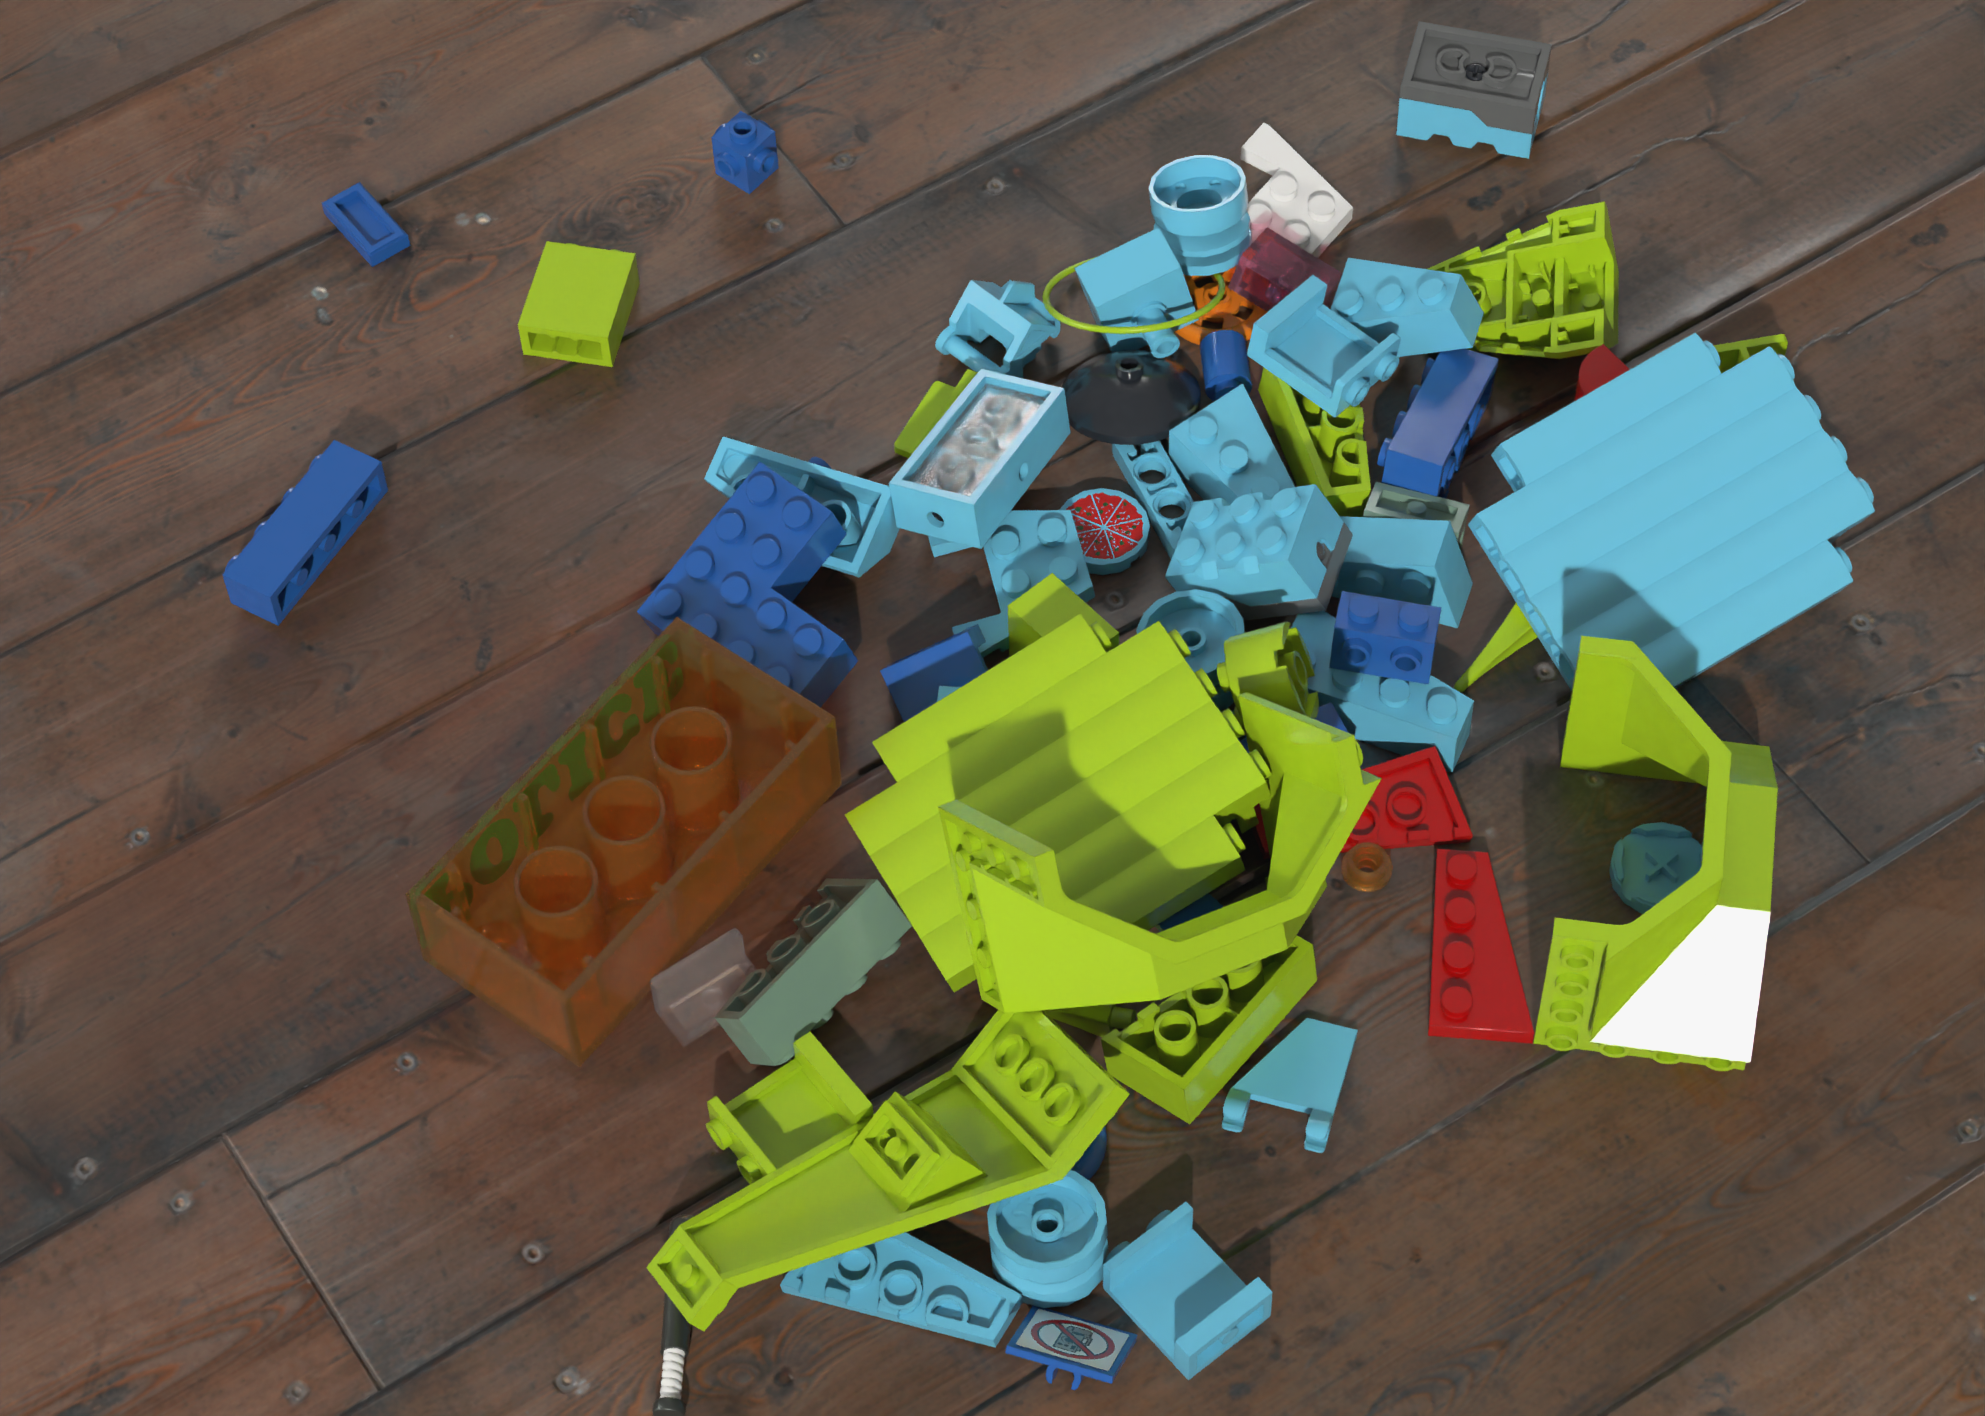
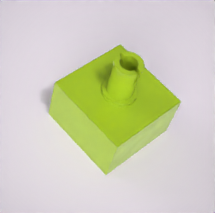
[1008,573,1119,657]

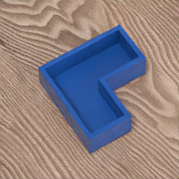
[637,462,859,737]

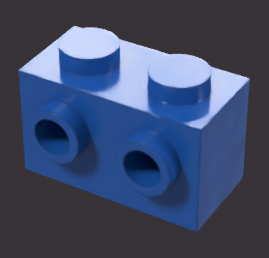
[1329,591,1441,684]

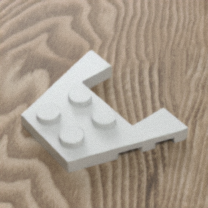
[1241,123,1353,276]

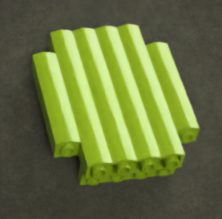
[845,613,1272,993]

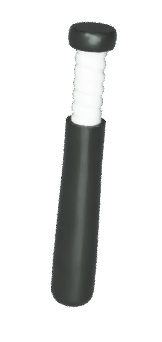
[652,1214,694,1416]

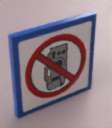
[1005,1305,1137,1390]

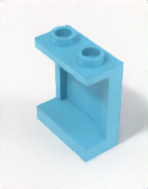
[1247,275,1401,417]

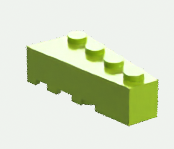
[1258,367,1371,517]
[1101,935,1317,1124]

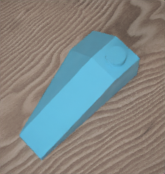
[704,437,900,577]

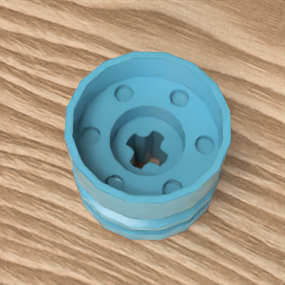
[1149,155,1253,276]

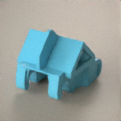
[935,280,1061,378]

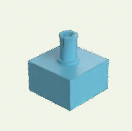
[1075,227,1199,358]

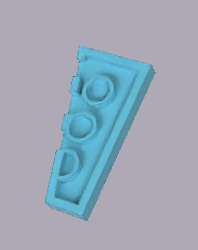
[780,1232,1023,1348]

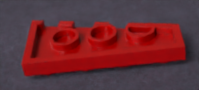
[1251,746,1473,859]
[1428,849,1534,1044]

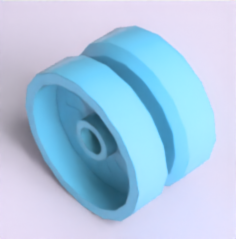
[1136,589,1245,711]
[987,1170,1109,1308]

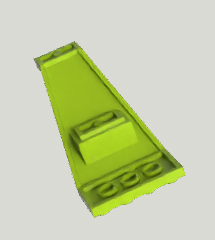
[646,1010,1130,1331]

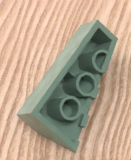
[714,878,912,1066]

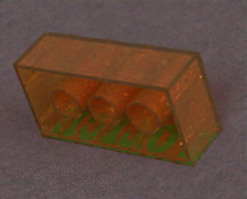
[405,617,842,1067]

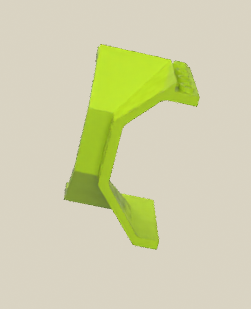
[1534,635,1778,1071]
[938,692,1382,1014]

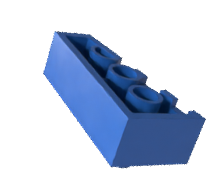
[1377,349,1499,499]

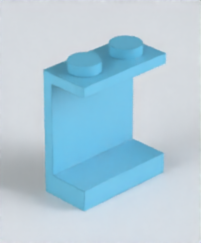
[1103,1202,1273,1380]

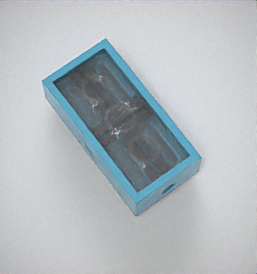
[889,369,1071,549]

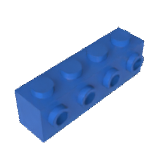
[222,440,388,626]

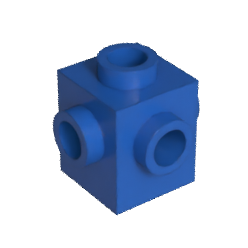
[711,111,779,194]

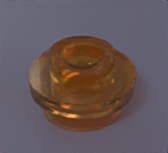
[1341,842,1393,892]

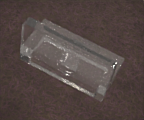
[650,928,757,1047]

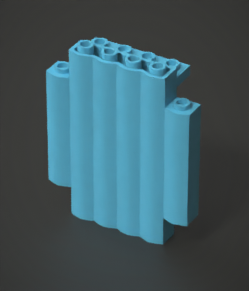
[1468,333,1875,691]

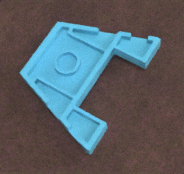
[928,510,1095,658]

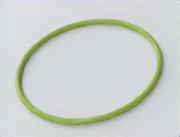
[1042,257,1225,334]

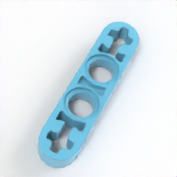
[1112,441,1194,559]

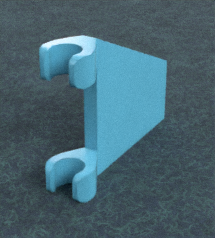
[1222,1018,1358,1153]

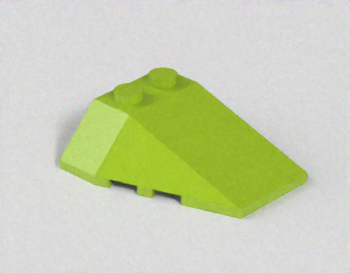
[1428,202,1619,359]

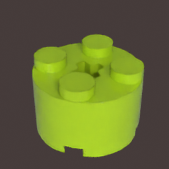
[1217,622,1319,735]

